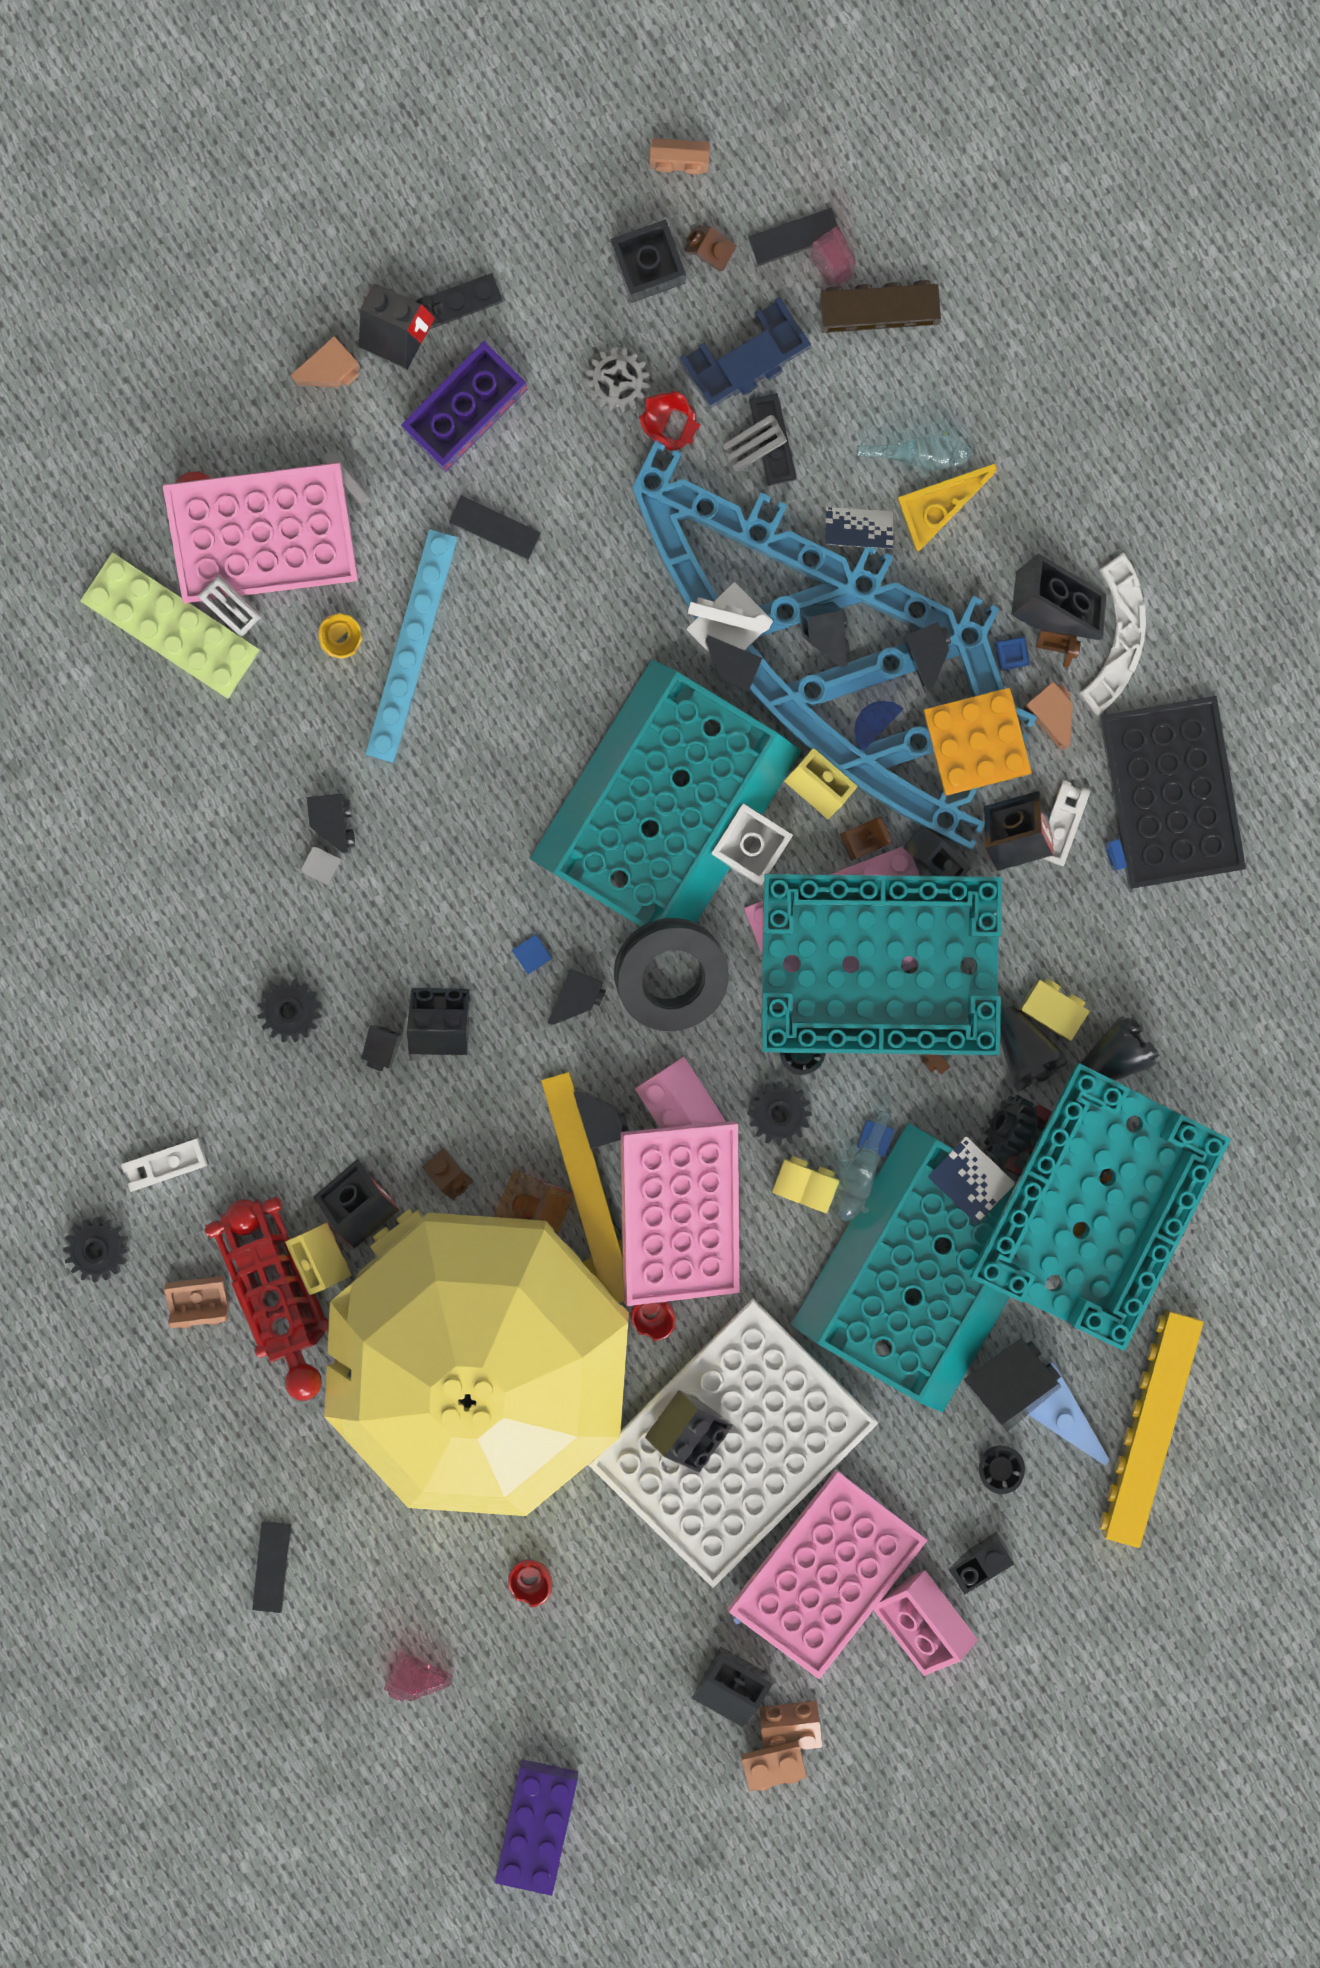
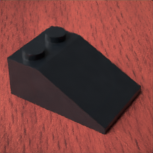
[1011,553,1107,640]

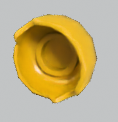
[317,613,362,659]

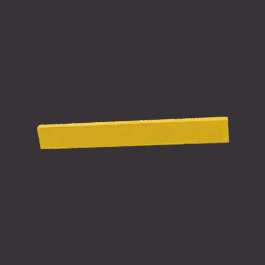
[541,1072,624,1303]

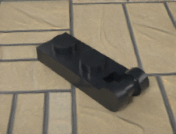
[416,273,503,330]

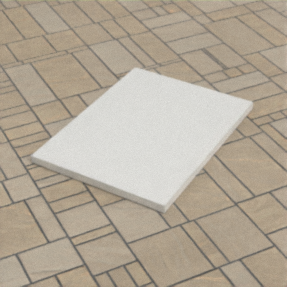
[588,1298,878,1588]

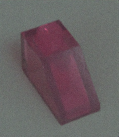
[810,226,856,286]
[384,1651,453,1702]

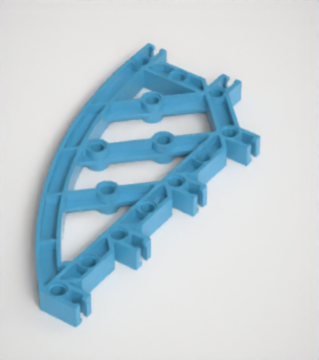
[633,441,1037,850]

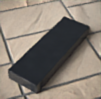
[748,208,841,266]
[749,393,797,486]
[449,495,541,560]
[252,1521,292,1613]

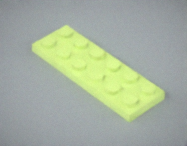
[80,552,260,699]

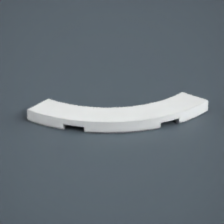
[1080,552,1146,716]

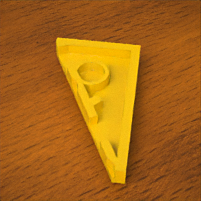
[897,464,997,552]

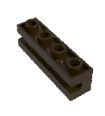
[819,280,941,333]

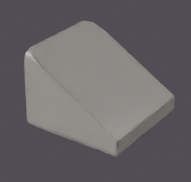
[300,845,341,885]

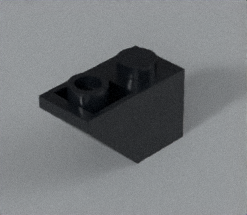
[800,602,850,667]
[307,794,355,854]
[948,1532,1015,1595]

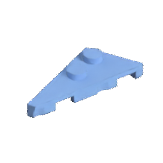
[1028,1362,1109,1466]

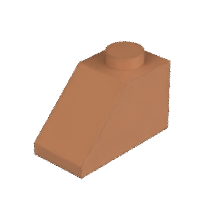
[290,336,360,388]
[1023,682,1073,751]

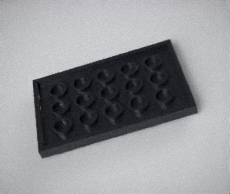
[1099,696,1246,889]

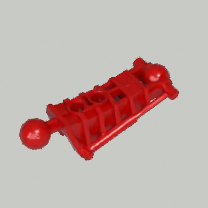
[204,1196,329,1401]

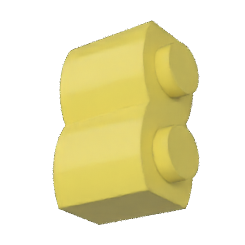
[772,1156,840,1213]

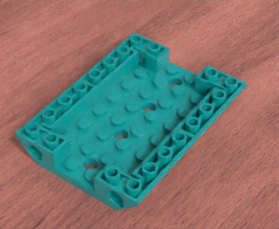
[530,660,801,951]
[761,874,1002,1055]
[970,1062,1231,1351]
[791,1122,1016,1413]

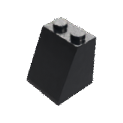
[964,1338,1062,1432]

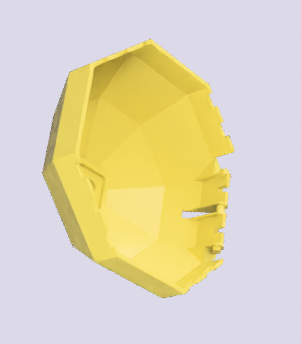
[324,1213,629,1516]

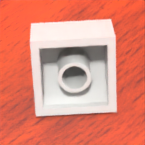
[711,804,793,886]

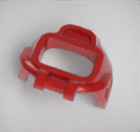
[639,391,701,451]

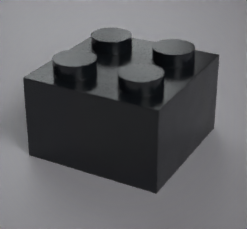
[610,219,686,303]

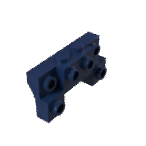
[679,297,811,409]

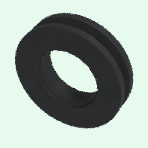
[614,918,729,1031]

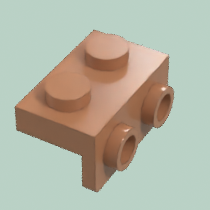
[650,138,710,175]
[164,1276,229,1328]
[759,1701,822,1750]
[741,1741,807,1792]

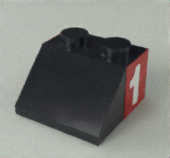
[359,283,435,370]
[984,791,1054,871]
[314,1159,399,1249]

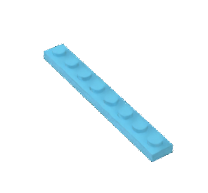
[365,529,458,763]

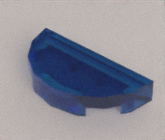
[854,700,904,752]

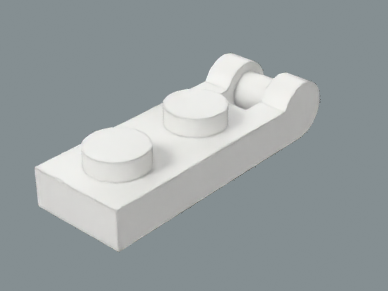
[688,598,771,632]
[1042,780,1090,866]
[121,1138,208,1192]

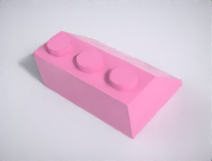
[635,1056,726,1128]
[874,1570,978,1676]

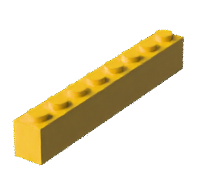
[1099,1309,1204,1548]

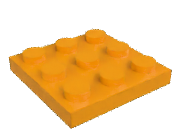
[923,688,1032,796]

